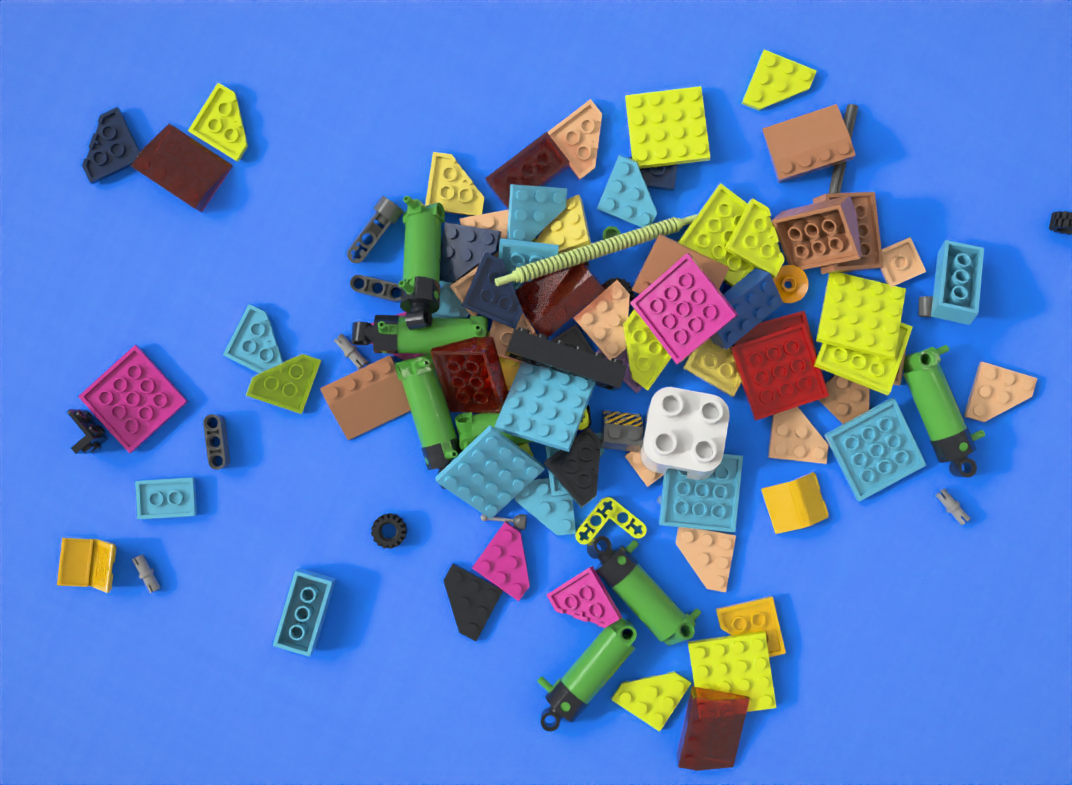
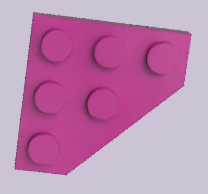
[472,521,530,601]
[546,566,623,628]

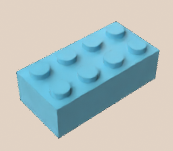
[931,240,984,325]
[272,568,336,657]

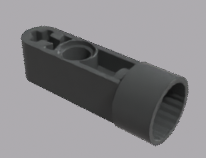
[346,195,404,263]

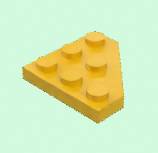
[716,596,786,657]

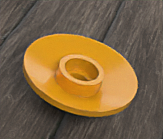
[772,265,809,303]

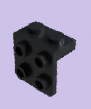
[67,409,108,454]

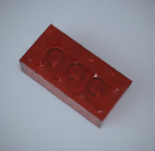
[485,131,570,210]

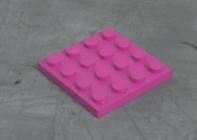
[630,253,738,364]
[78,345,189,453]

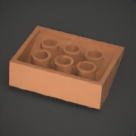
[762,104,856,183]
[813,192,884,274]
[772,195,862,270]
[632,233,729,294]
[320,355,411,440]

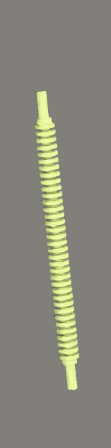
[495,214,697,286]

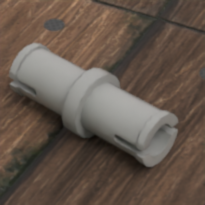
[334,333,368,370]
[935,488,971,526]
[132,554,161,593]

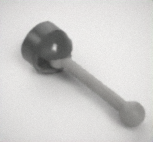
[480,514,527,530]

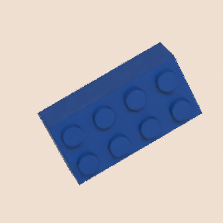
[711,268,783,350]

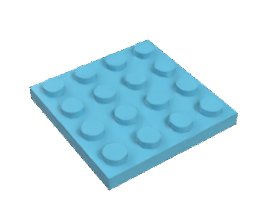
[494,362,596,452]
[824,398,926,502]
[435,425,545,519]
[659,454,743,532]

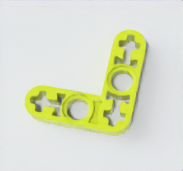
[575,497,647,545]

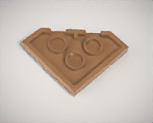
[819,374,870,424]

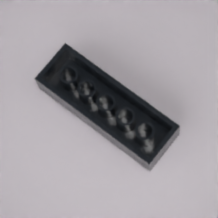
[504,327,627,391]

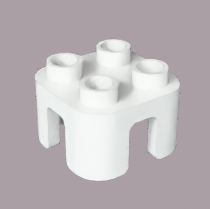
[640,387,729,480]

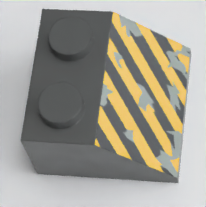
[600,410,643,452]

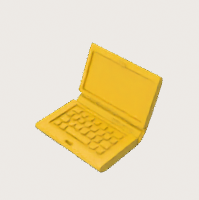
[761,472,829,534]
[57,538,117,593]

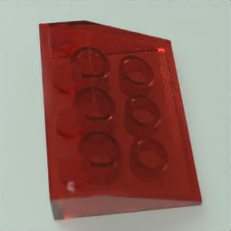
[131,123,233,213]
[515,263,606,338]
[430,337,509,414]
[676,686,750,771]

